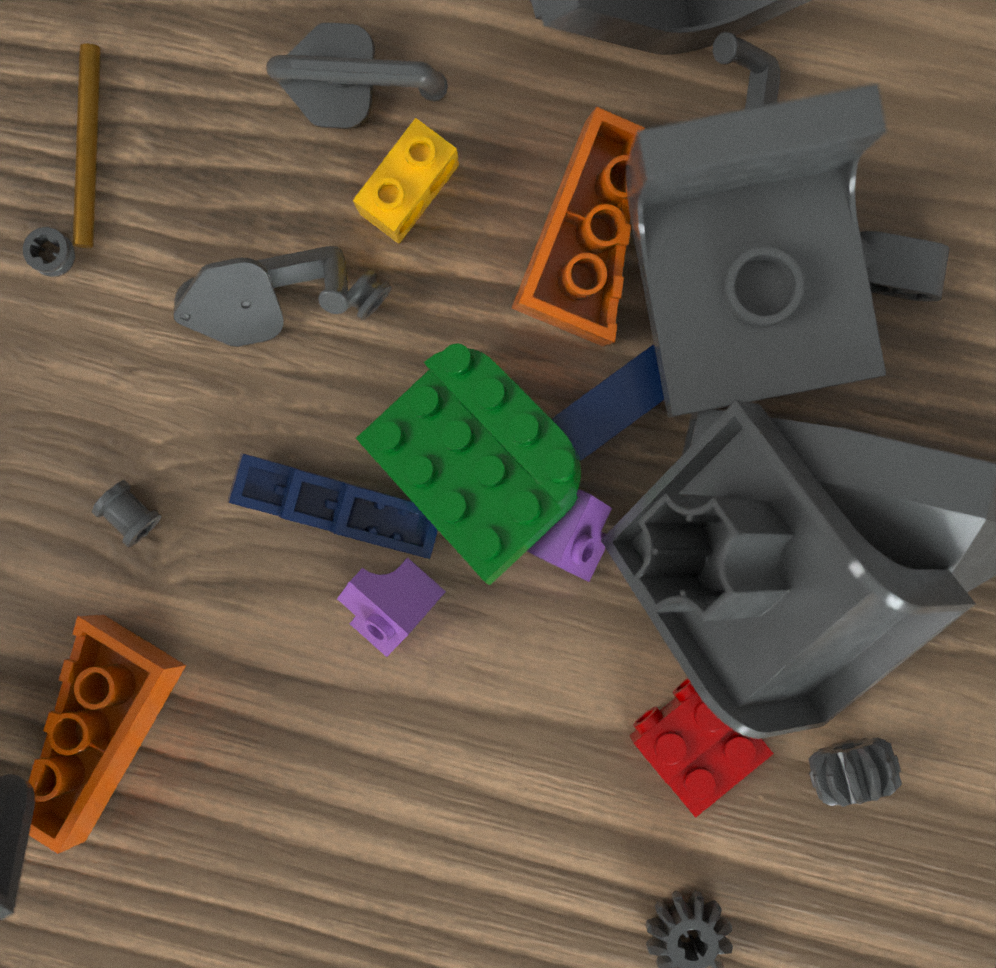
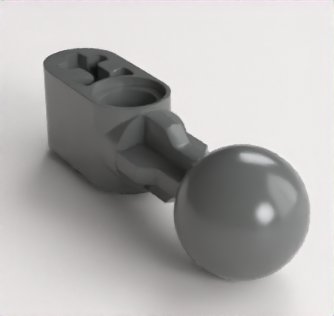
[860,231,950,302]

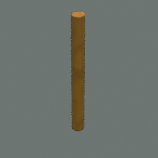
[73,43,101,248]

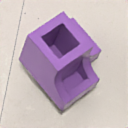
[527,489,612,582]
[337,557,446,657]

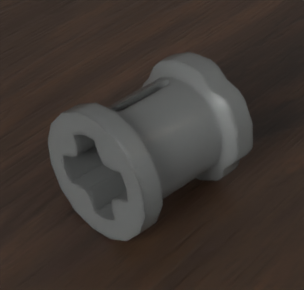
[91,480,162,548]

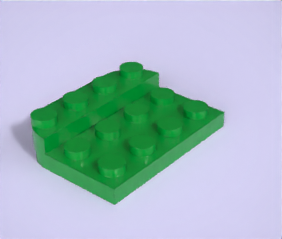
[356,343,581,586]

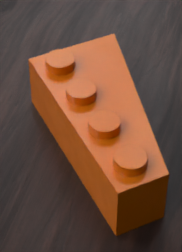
[511,107,644,346]
[28,615,186,854]

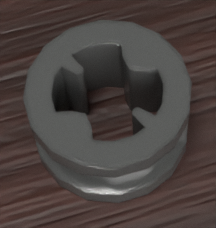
[23,227,75,277]
[347,269,392,321]

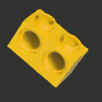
[353,118,459,244]

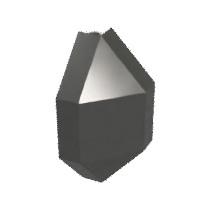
[681,409,996,592]

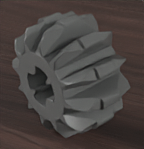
[808,737,902,807]
[645,890,733,968]

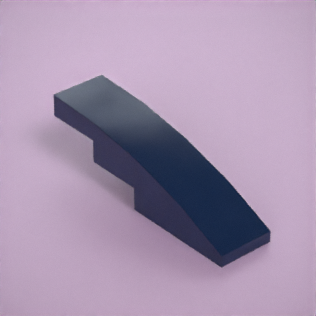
[552,344,664,461]
[227,453,438,559]

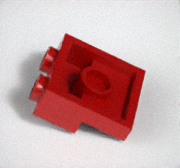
[629,678,774,818]

